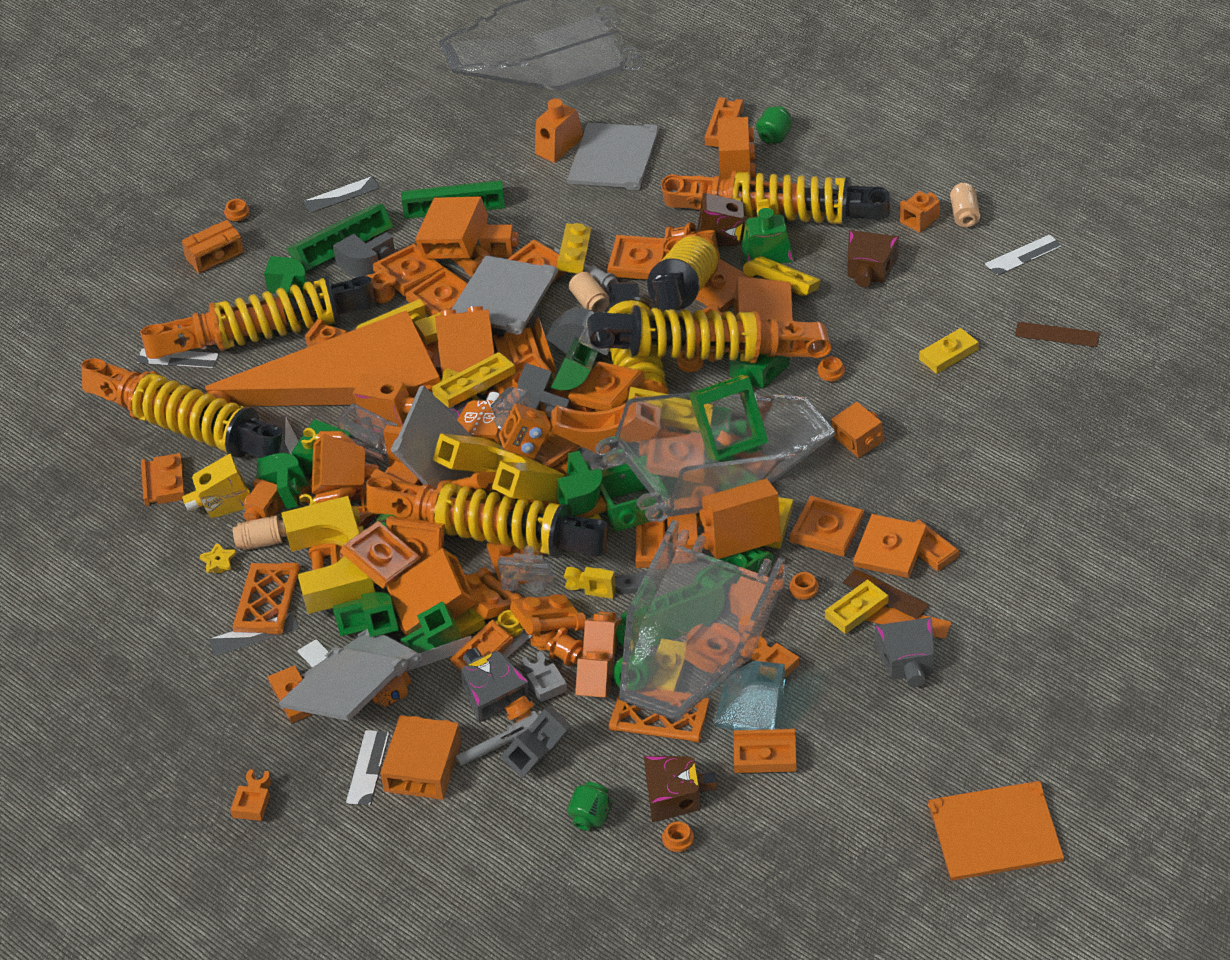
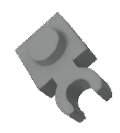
[522,651,568,702]

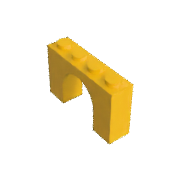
[432,433,565,502]
[281,496,376,614]

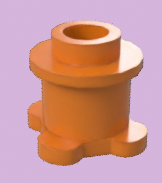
[367,268,396,303]
[546,627,584,667]

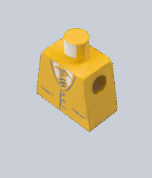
[182,453,250,518]

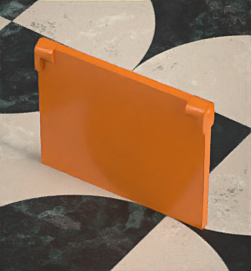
[928,781,1064,881]

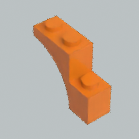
[550,395,659,454]
[575,611,622,697]

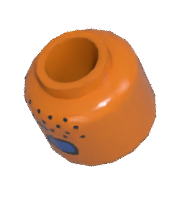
[372,670,412,707]

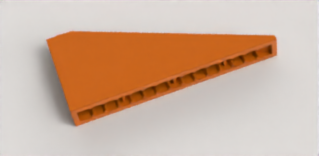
[205,310,441,406]

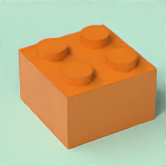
[718,117,756,180]

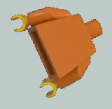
[299,428,379,505]

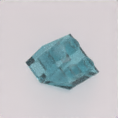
[714,660,785,730]

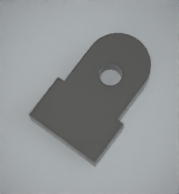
[615,571,652,594]

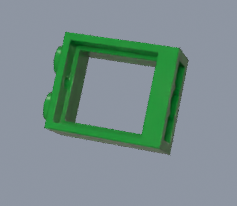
[689,375,769,463]
[600,458,667,532]

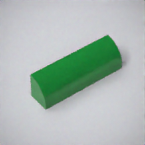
[401,180,505,219]
[286,203,394,271]
[551,337,599,390]

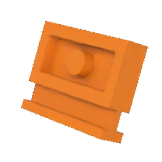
[493,327,540,364]
[141,453,185,506]
[733,729,796,773]

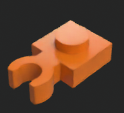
[745,636,800,683]
[230,769,271,821]

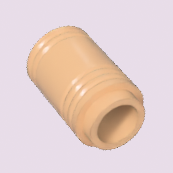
[950,183,980,227]
[569,272,610,313]
[233,515,287,551]

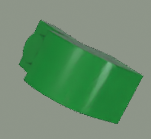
[264,256,307,298]
[556,451,602,516]
[256,453,309,509]
[333,592,399,637]
[400,601,462,653]

